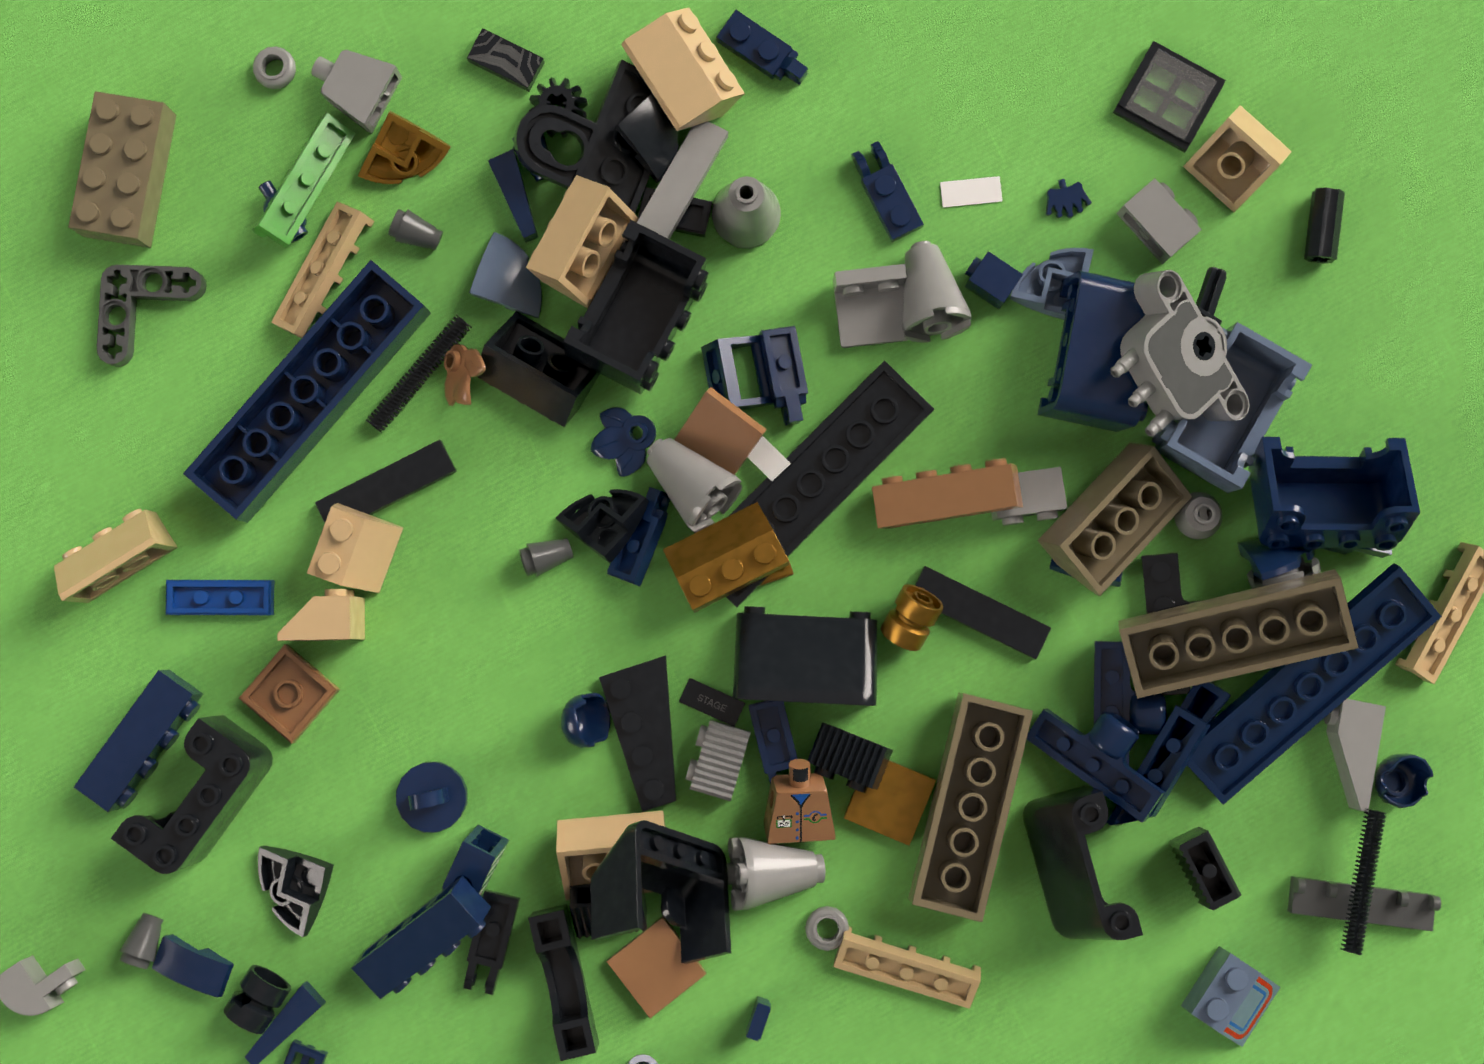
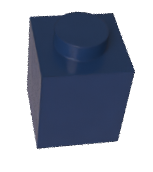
[965,251,1023,309]

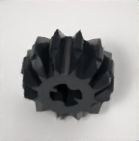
[529,77,588,138]

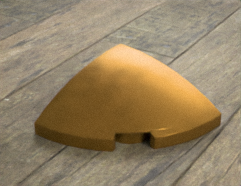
[358,111,451,184]

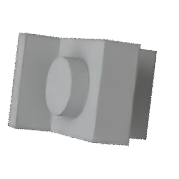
[0,955,86,1016]

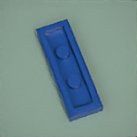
[166,580,275,615]

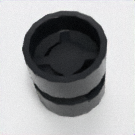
[223,965,291,1034]

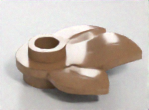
[444,344,486,406]

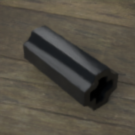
[1304,187,1345,264]

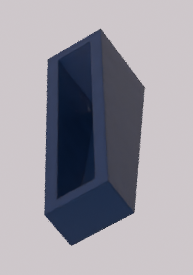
[488,149,538,243]
[245,981,326,1064]

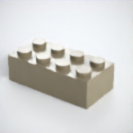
[68,91,177,248]

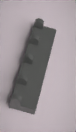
[1287,876,1441,931]

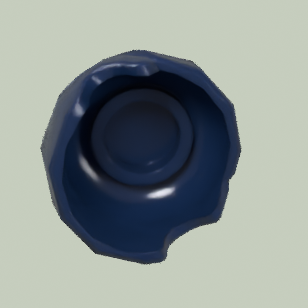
[561,693,610,748]
[1375,754,1433,808]

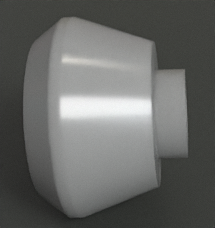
[1174,492,1223,539]

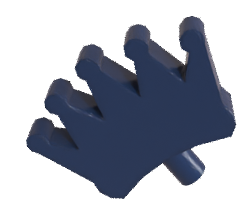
[1046,179,1092,218]

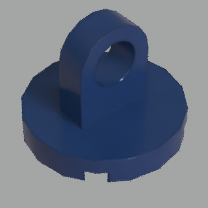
[396,762,467,832]

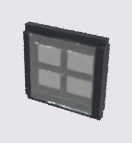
[1113,41,1226,153]

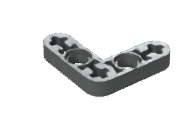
[97,264,207,367]

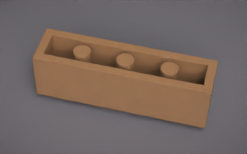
[872,458,1023,529]

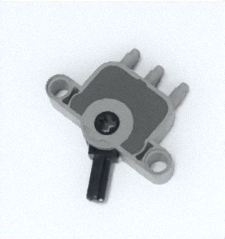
[1111,267,1249,437]

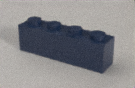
[74,670,203,812]
[351,876,491,999]

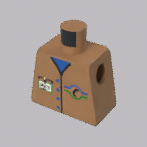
[764,759,835,844]

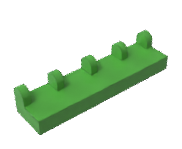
[252,113,356,248]

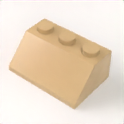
[621,7,745,131]
[526,175,639,308]
[54,509,178,603]
[556,811,666,900]

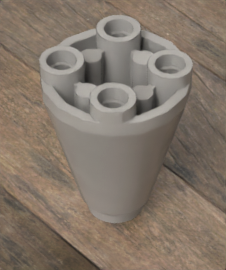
[727,837,826,911]

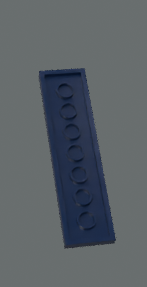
[1187,563,1442,805]

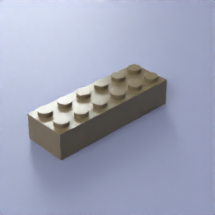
[1118,569,1358,698]
[908,692,1033,922]

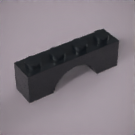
[528,904,599,1061]

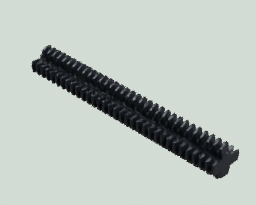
[366,314,472,433]
[1340,808,1387,955]

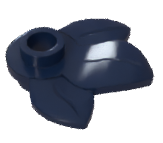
[591,407,656,477]

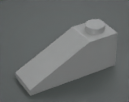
[1324,699,1386,812]

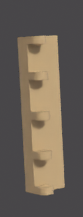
[271,201,374,339]
[1395,542,1484,684]
[833,927,981,1009]

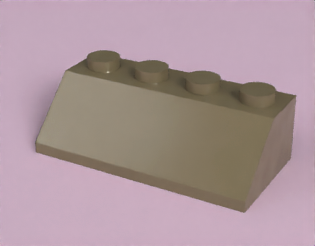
[1037,443,1192,596]

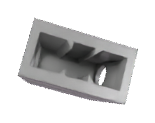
[311,50,402,134]

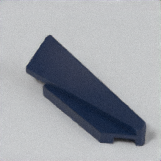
[1107,682,1231,826]

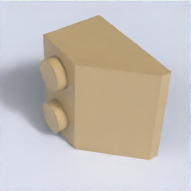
[1183,105,1292,212]
[307,503,404,593]
[277,589,365,641]

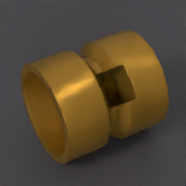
[880,584,944,651]

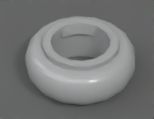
[253,46,296,89]
[805,906,849,951]

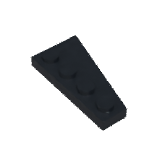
[599,655,676,812]

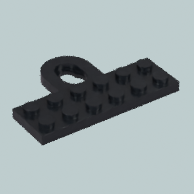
[514,60,652,213]

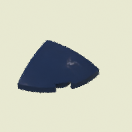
[1237,538,1315,580]

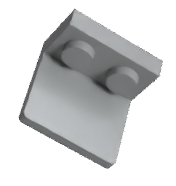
[833,264,908,348]

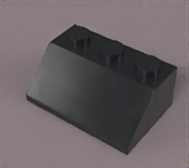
[478,311,600,427]

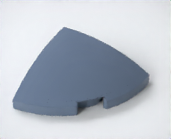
[469,232,542,319]
[1010,248,1094,320]

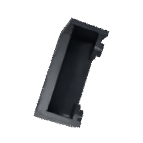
[590,820,731,964]

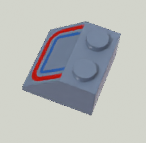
[1181,946,1280,1047]

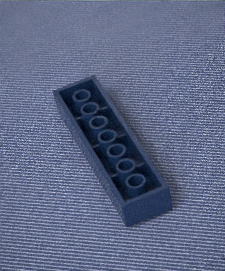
[183,260,431,523]

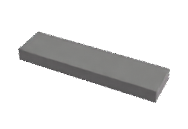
[637,122,729,239]

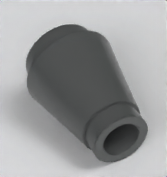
[388,209,443,251]
[519,538,573,577]
[120,913,163,969]

